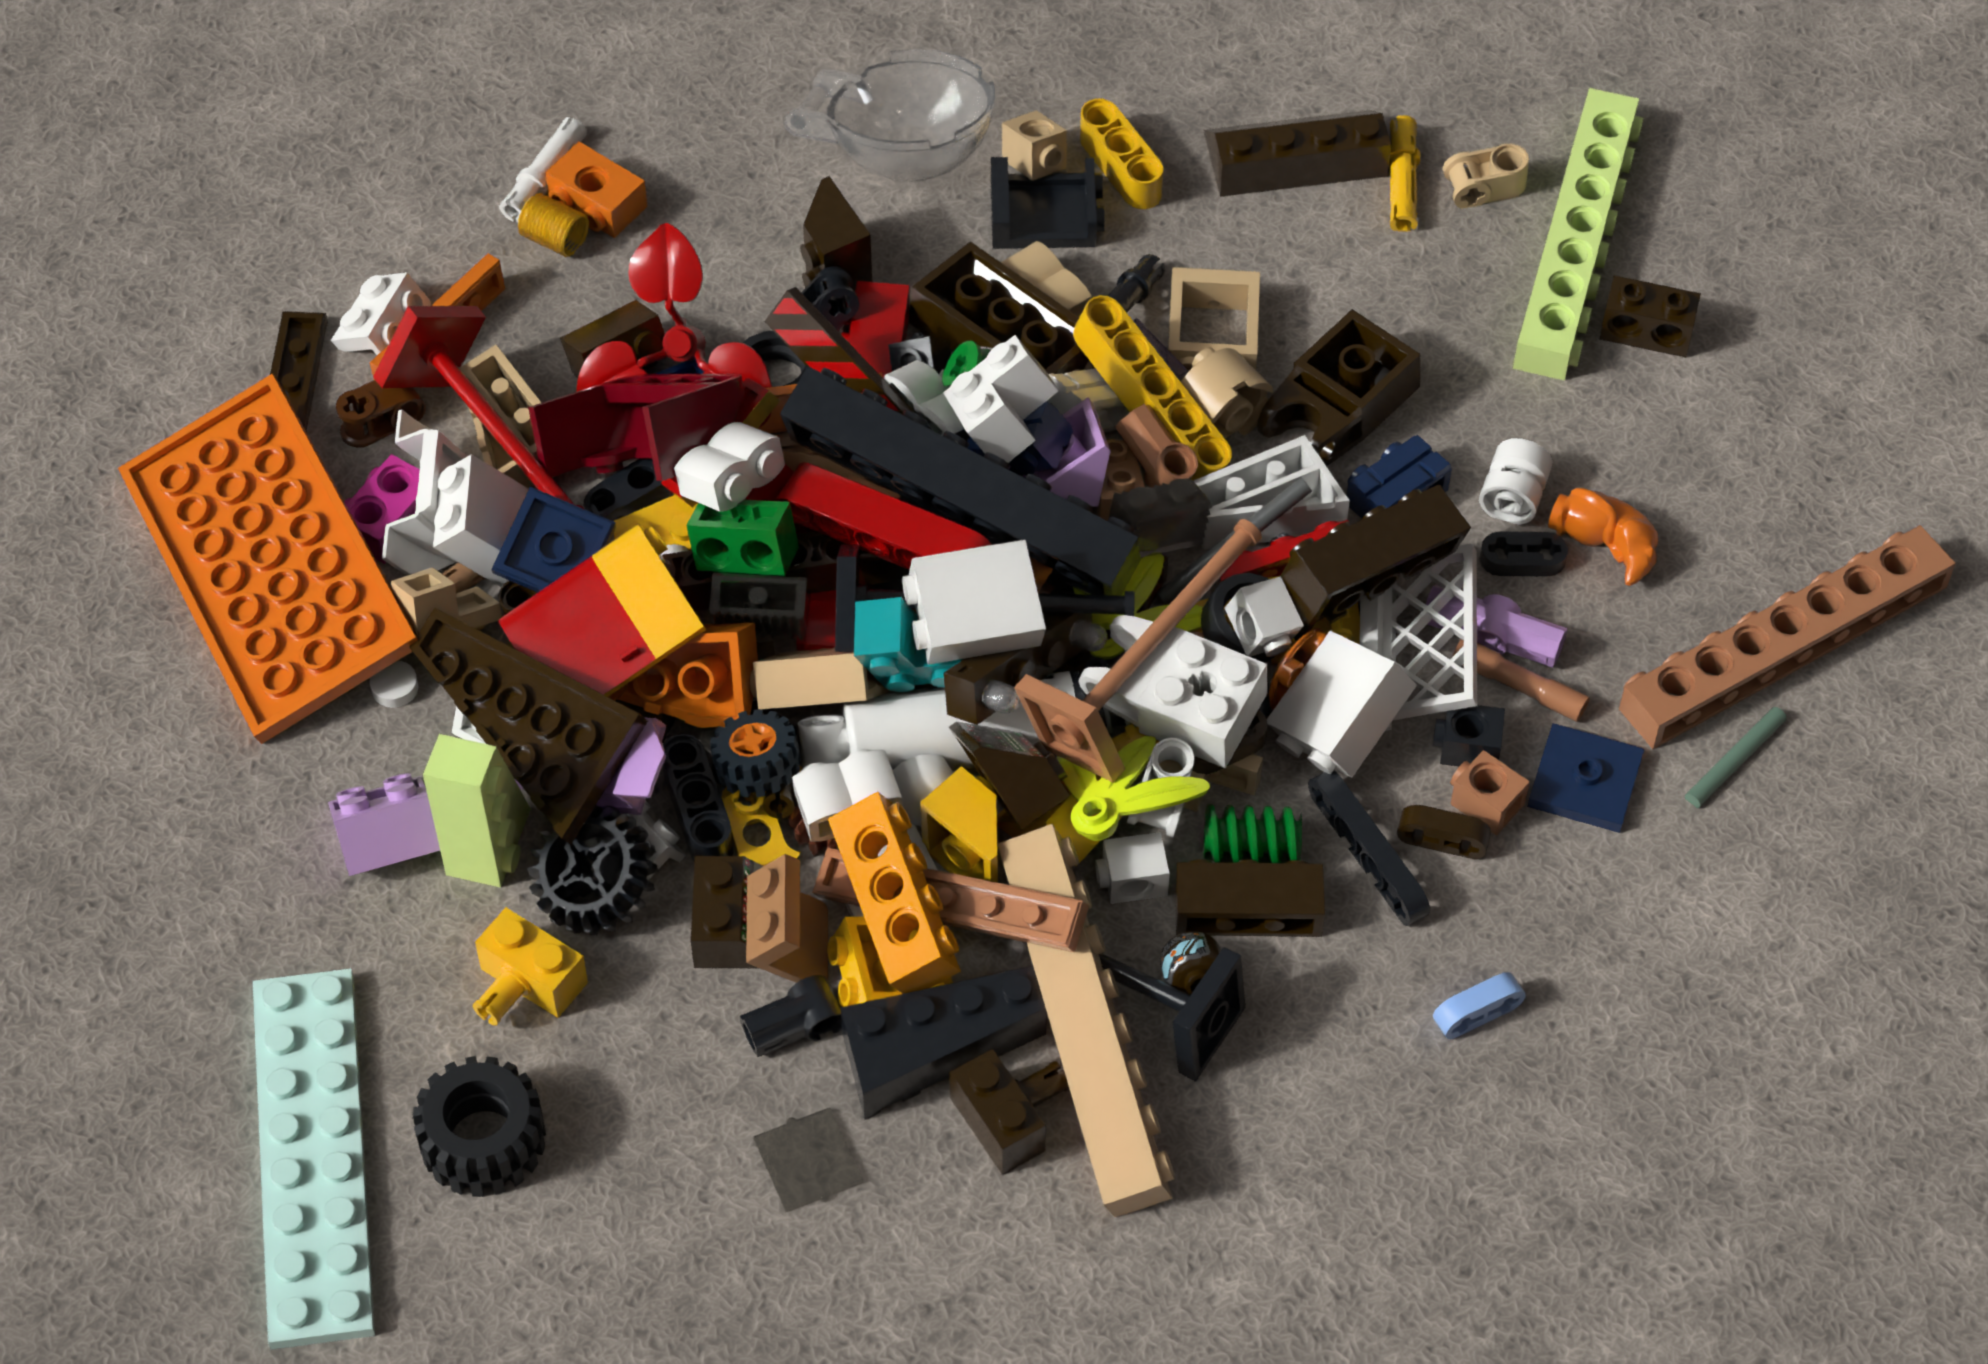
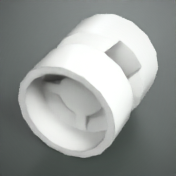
[1479,438,1553,525]

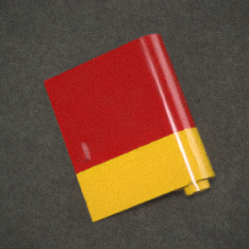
[498,523,706,697]

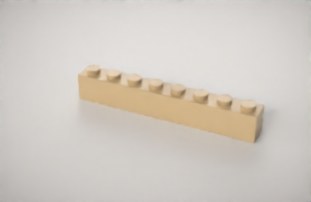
[998,824,1175,1217]

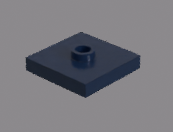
[491,487,616,592]
[1527,723,1644,833]

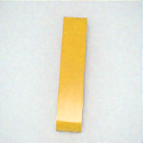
[1073,295,1232,483]

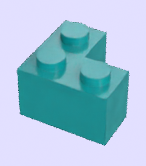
[854,597,963,692]

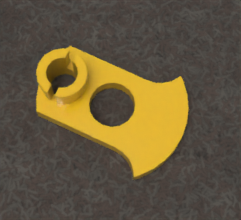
[723,790,801,866]

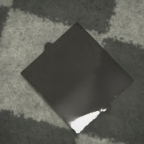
[753,1107,863,1213]

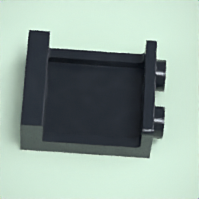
[991,157,1105,249]

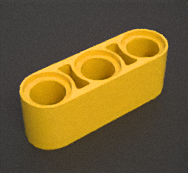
[1080,98,1163,209]

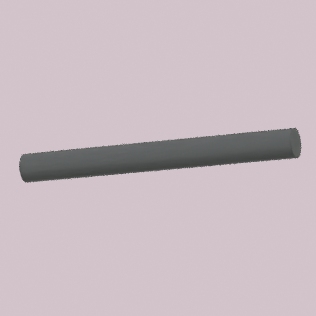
[1157,477,1312,605]

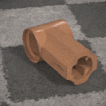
[1115,404,1198,499]

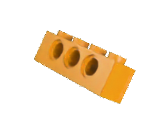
[828,791,961,994]

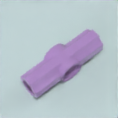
[1426,584,1568,668]

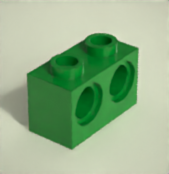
[686,500,799,576]

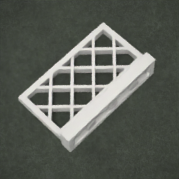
[1360,543,1477,731]

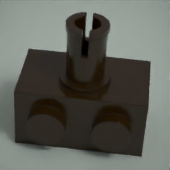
[950,1049,1070,1175]

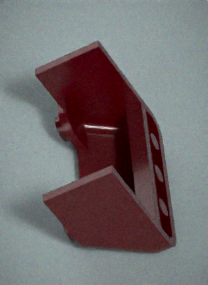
[528,374,745,481]

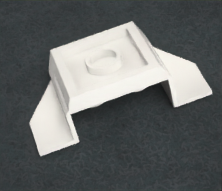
[382,409,467,576]

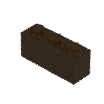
[1175,859,1325,937]

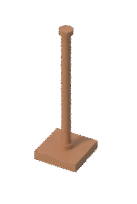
[1014,519,1262,783]

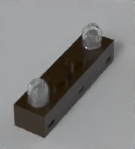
[944,593,1107,725]

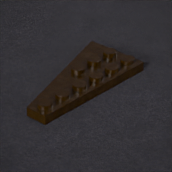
[410,608,648,845]

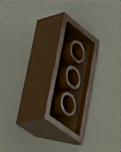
[1204,110,1391,197]
[909,241,1089,374]

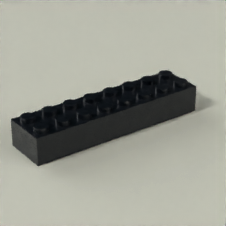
[780,366,1141,595]

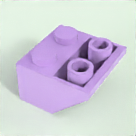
[328,773,440,876]

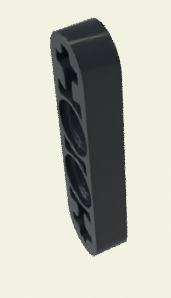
[1308,770,1430,926]

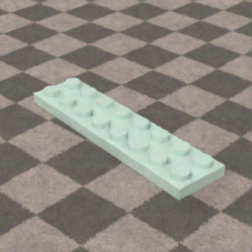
[253,969,375,1350]

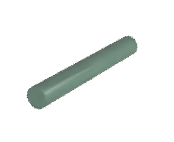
[1685,707,1787,808]

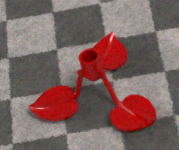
[577,223,773,391]

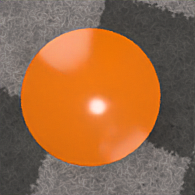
[1268,628,1327,710]

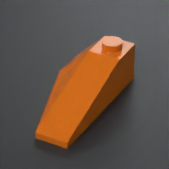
[608,623,758,728]

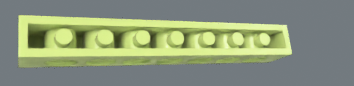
[1513,88,1644,380]

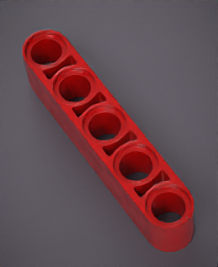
[774,462,992,570]

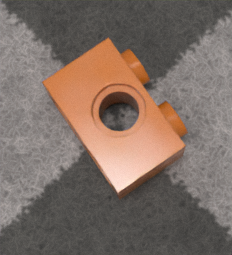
[545,141,648,238]

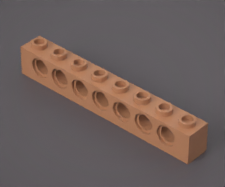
[1619,525,1956,749]

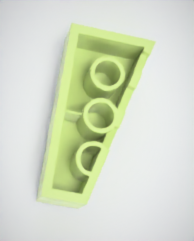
[423,734,531,887]

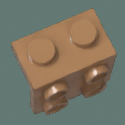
[746,854,828,983]

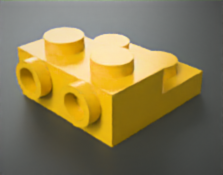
[827,916,953,1007]

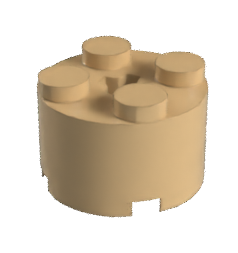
[1180,347,1273,438]

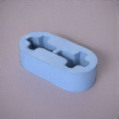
[1433,972,1526,1039]

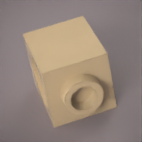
[1002,110,1067,180]

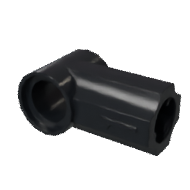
[740,975,842,1057]

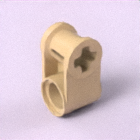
[1442,144,1529,209]

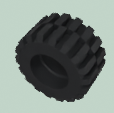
[413,1056,546,1197]

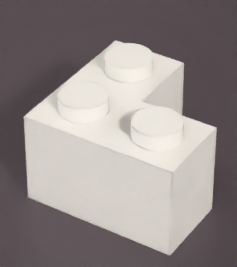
[943,335,1059,462]

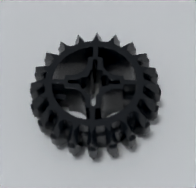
[527,805,659,936]

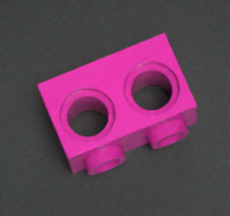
[344,454,420,564]

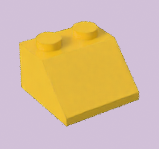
[920,766,998,883]

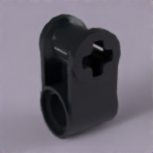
[801,266,859,331]

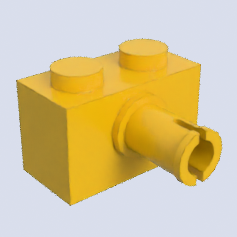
[472,907,588,1026]

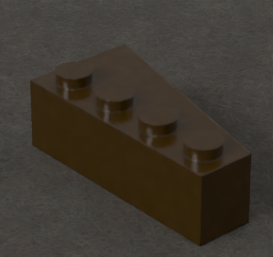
[1280,485,1471,641]

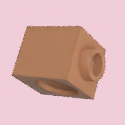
[1450,750,1530,836]

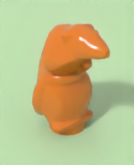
[1548,488,1658,586]

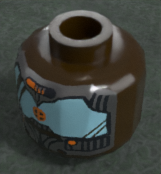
[1159,931,1221,995]

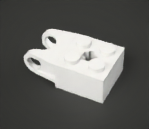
[1079,615,1267,768]

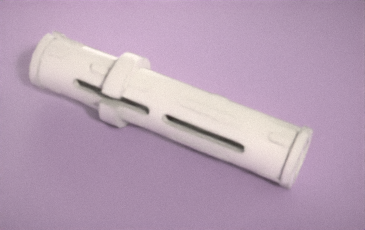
[499,117,587,222]

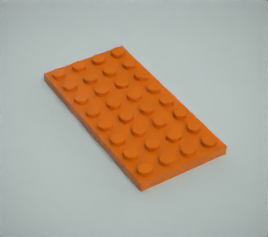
[118,374,418,744]

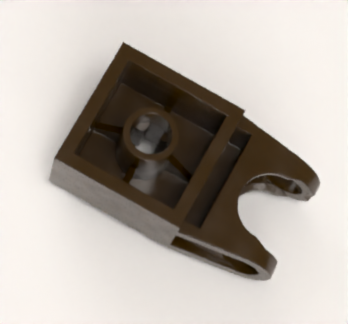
[1257,309,1421,466]

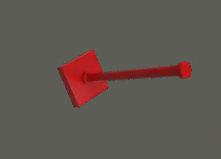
[373,306,584,509]

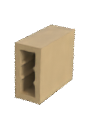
[750,648,890,709]

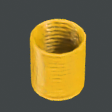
[518,193,589,257]

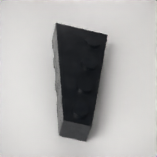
[841,966,1047,1120]

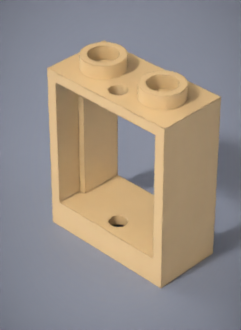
[1167,267,1260,379]

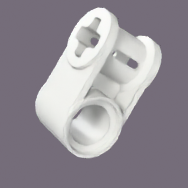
[1127,738,1194,838]

